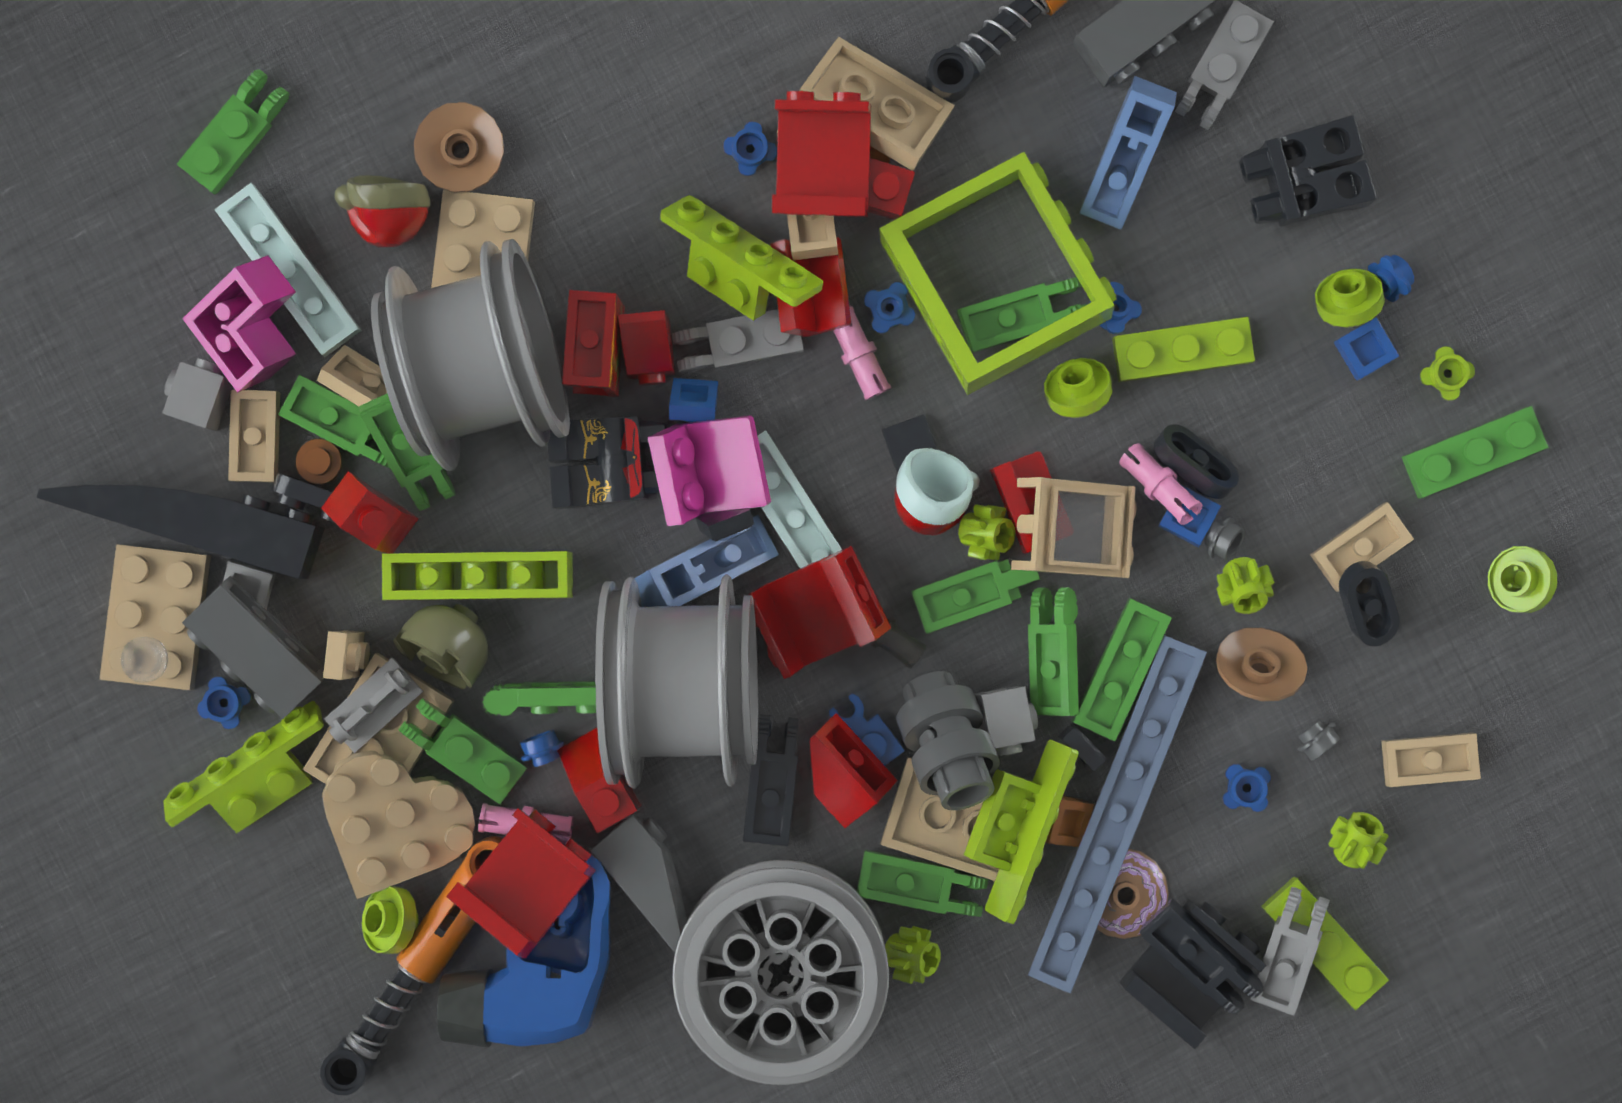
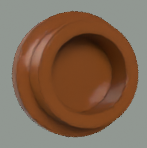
[296,439,342,484]

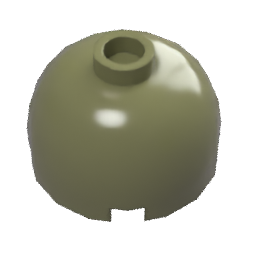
[393,604,488,689]

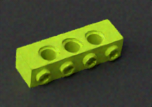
[382,551,573,600]

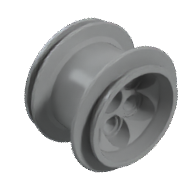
[371,239,570,471]
[595,574,758,789]

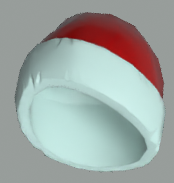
[894,448,980,536]

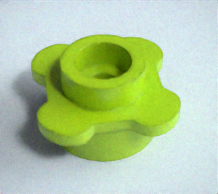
[1420,346,1475,401]

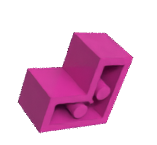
[182,255,296,393]

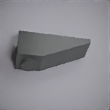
[591,814,687,952]

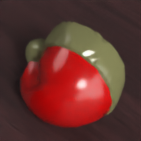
[335,175,430,248]

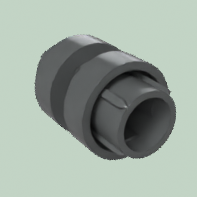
[896,671,1000,810]

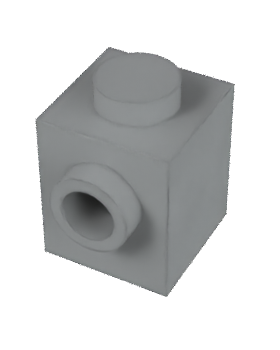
[162,358,233,431]
[975,686,1038,756]

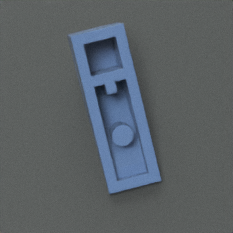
[1080,76,1177,230]
[634,515,779,607]

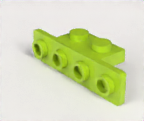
[660,195,823,321]
[163,701,324,834]
[963,739,1079,924]

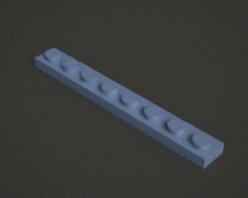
[1028,635,1207,994]

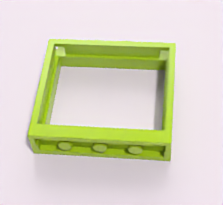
[879,152,1117,395]

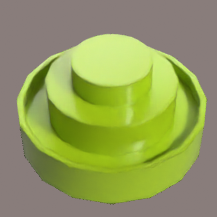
[1315,269,1385,327]
[1044,358,1113,418]
[1488,546,1557,613]
[362,886,419,954]

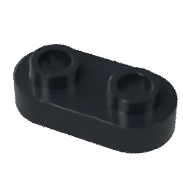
[1154,424,1239,499]
[271,473,334,522]
[1339,561,1400,647]

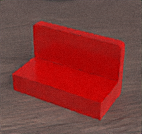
[770,237,851,337]
[990,451,1073,554]

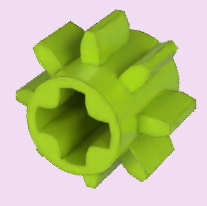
[958,504,1015,561]
[1216,557,1275,614]
[1328,812,1389,869]
[885,926,941,984]

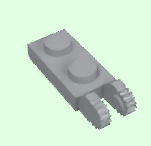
[1175,0,1274,130]
[671,309,804,372]
[1250,887,1330,1016]

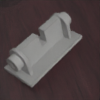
[324,657,423,753]

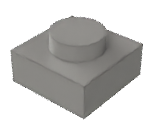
[223,558,276,610]

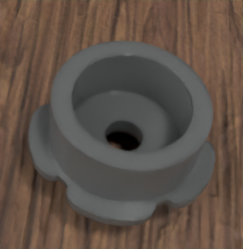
[1205,517,1245,561]
[1298,720,1340,761]

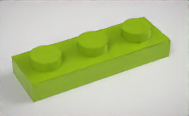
[1112,317,1255,382]
[1261,876,1389,1011]

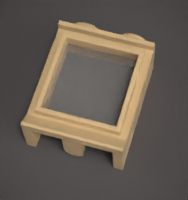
[1011,477,1137,578]

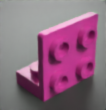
[648,415,771,526]

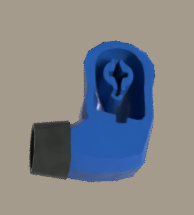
[437,855,611,1048]

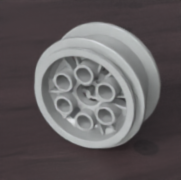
[673,860,889,1085]

